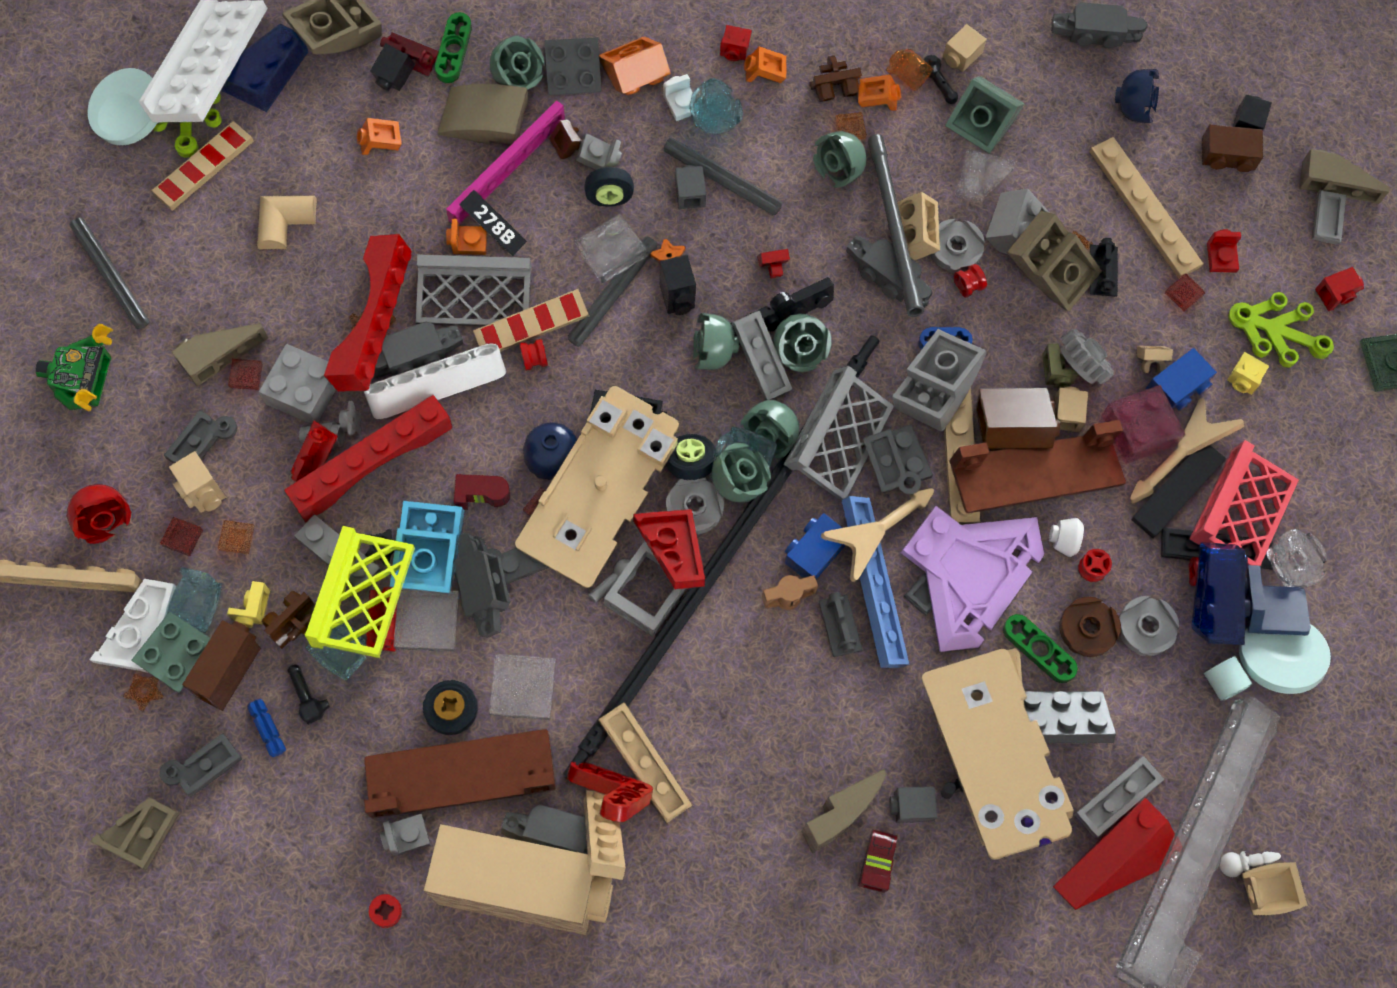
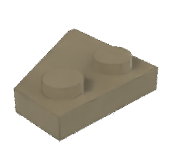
[90,798,179,870]

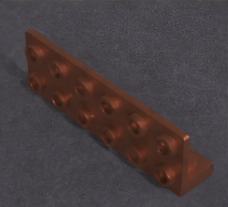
[949,420,1126,513]
[364,729,556,819]

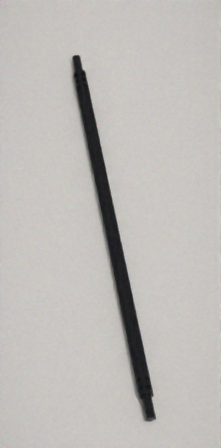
[563,335,880,778]

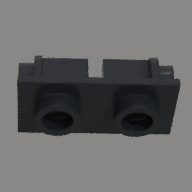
[1090,238,1118,297]

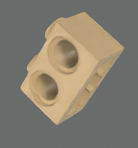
[897,192,940,260]

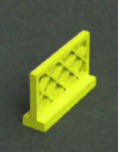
[305,526,415,658]

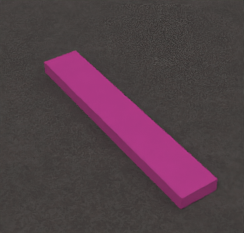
[446,101,565,225]

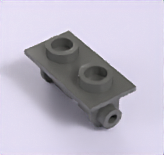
[819,592,863,657]

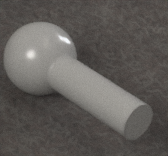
[588,559,637,603]

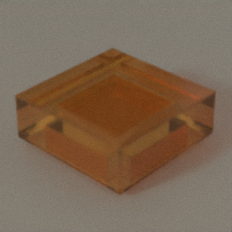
[835,112,867,139]
[218,520,255,554]

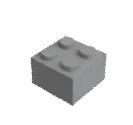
[259,344,336,424]

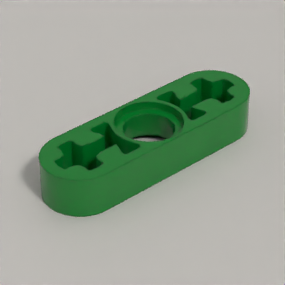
[435,12,472,83]
[1003,614,1078,683]

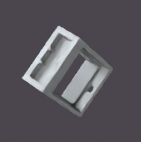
[604,541,687,637]

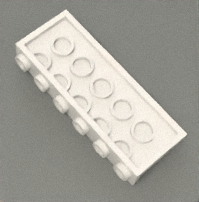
[139,0,268,122]

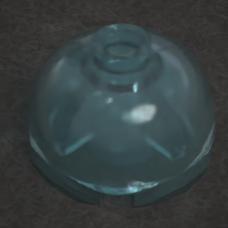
[689,78,743,135]

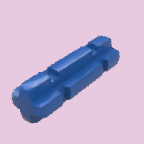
[247,699,286,757]

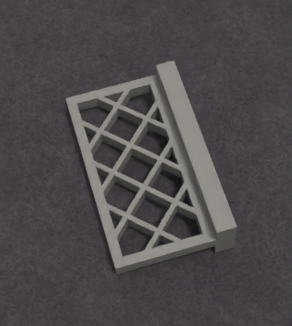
[415,254,532,326]
[784,366,894,500]

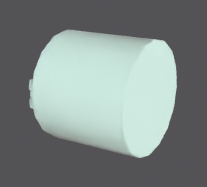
[1204,656,1252,701]

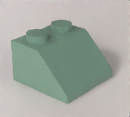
[945,76,1024,154]

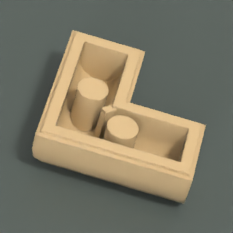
[257,196,317,249]

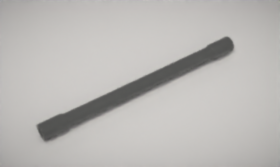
[868,134,924,317]

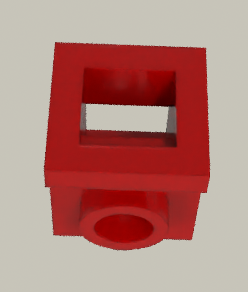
[1315,267,1364,312]

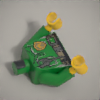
[36,324,113,412]

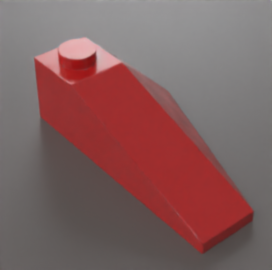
[1053,798,1182,910]

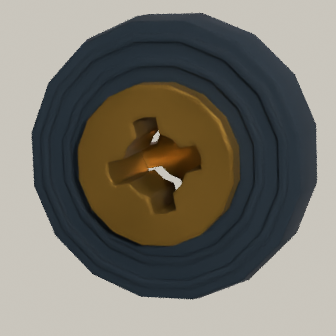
[423,680,478,735]

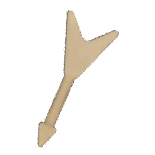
[1130,398,1244,504]
[821,488,934,582]

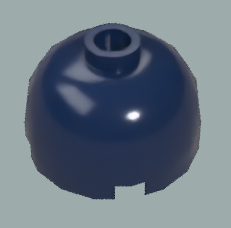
[1115,69,1159,123]
[523,422,577,480]

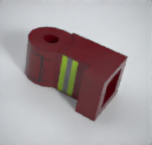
[454,474,511,510]
[857,829,897,893]

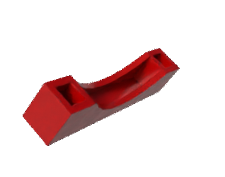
[324,234,412,392]
[284,395,453,523]

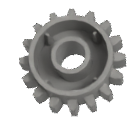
[1061,329,1114,384]

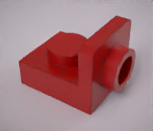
[720,25,752,61]
[1207,229,1241,273]

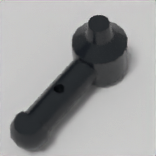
[920,55,958,104]
[287,664,330,725]

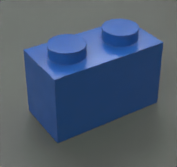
[1145,348,1217,413]
[785,513,846,580]

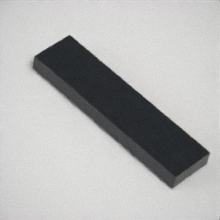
[1131,445,1226,538]
[1161,527,1279,570]

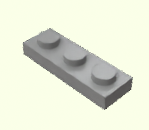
[731,311,792,401]
[294,514,381,592]
[1074,756,1164,838]

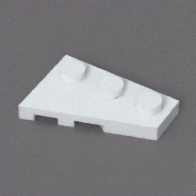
[90,579,177,672]

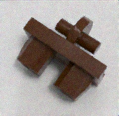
[809,55,862,102]
[262,591,315,649]

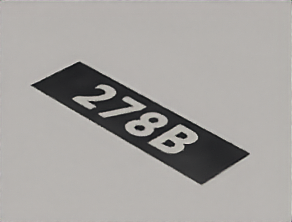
[459,190,527,256]

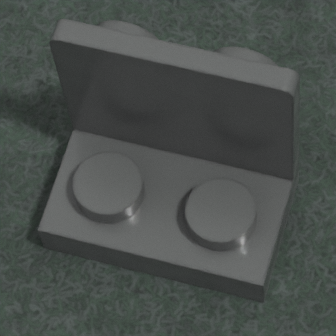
[544,37,601,95]

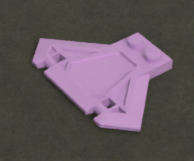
[900,506,1044,652]

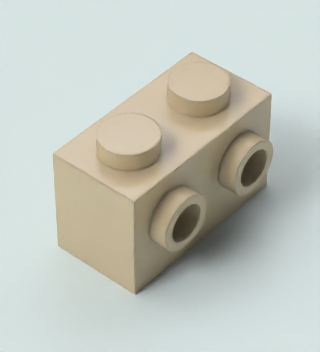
[169,451,226,513]

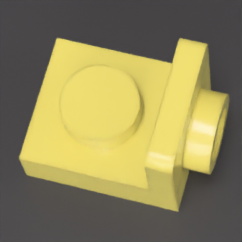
[1227,352,1269,395]
[227,581,270,628]

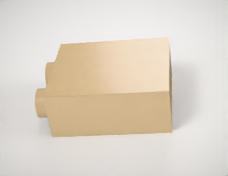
[424,824,613,935]

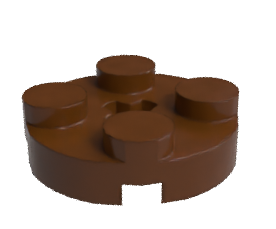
[1059,597,1121,657]

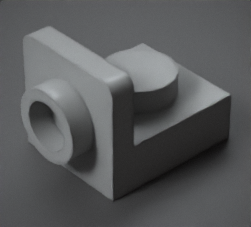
[576,133,622,170]
[380,814,431,856]

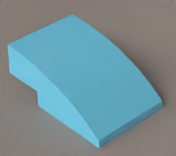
[390,501,464,594]

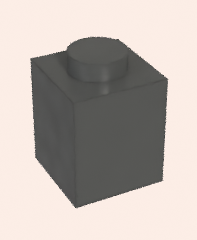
[675,165,706,209]
[889,787,937,823]

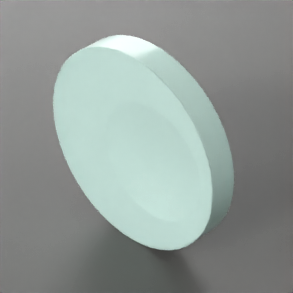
[88,68,158,145]
[1239,624,1331,694]

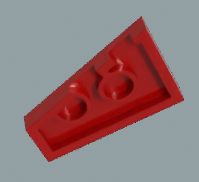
[633,509,705,589]

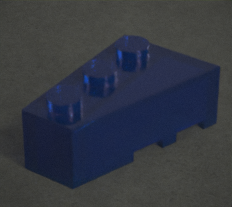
[221,24,309,112]
[1192,542,1248,645]

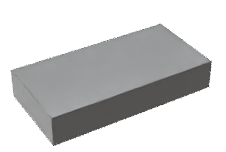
[1312,190,1346,245]

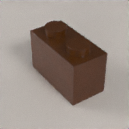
[1202,124,1263,172]

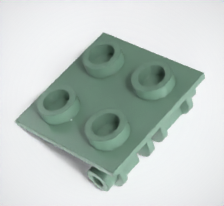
[131,612,210,693]

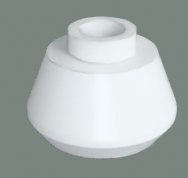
[1049,518,1084,557]

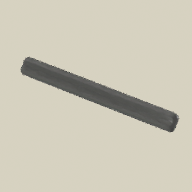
[664,138,782,215]
[70,217,150,329]
[568,236,657,347]

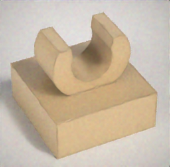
[1137,346,1173,373]

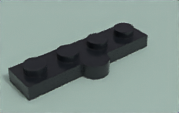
[730,277,834,345]

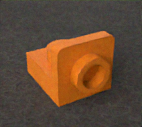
[744,46,787,83]
[858,74,901,111]
[357,118,402,155]
[446,219,487,255]

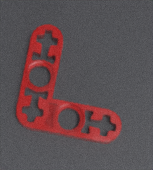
[567,761,654,822]

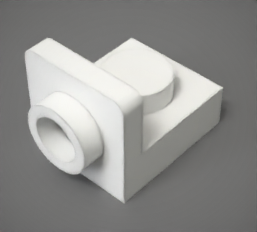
[663,74,701,121]

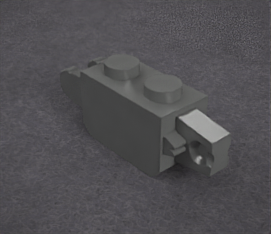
[1051,2,1148,48]
[846,235,932,308]
[373,321,463,379]
[454,533,510,638]
[501,805,588,854]

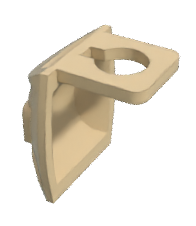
[1242,862,1307,915]

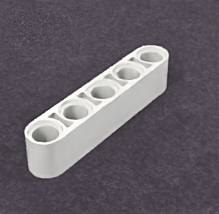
[364,344,506,419]

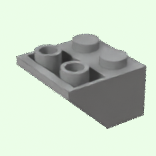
[986,189,1050,254]

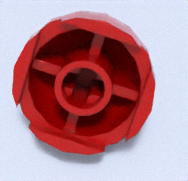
[66,484,132,544]

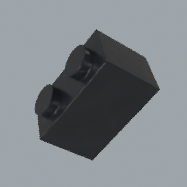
[659,255,696,315]

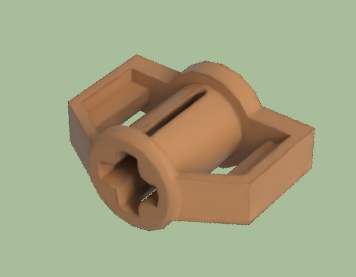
[761,575,818,610]

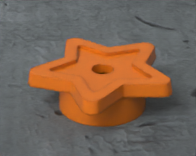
[650,239,686,264]

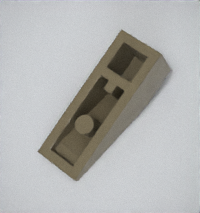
[1300,149,1390,204]
[172,323,268,387]

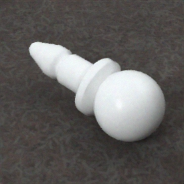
[1219,851,1281,877]

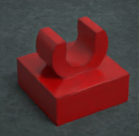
[757,249,790,279]

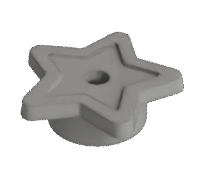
[339,401,361,436]

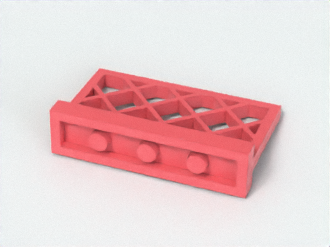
[1190,440,1299,568]

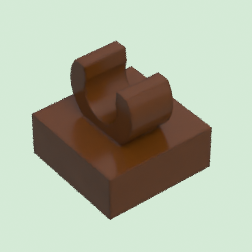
[549,120,582,159]

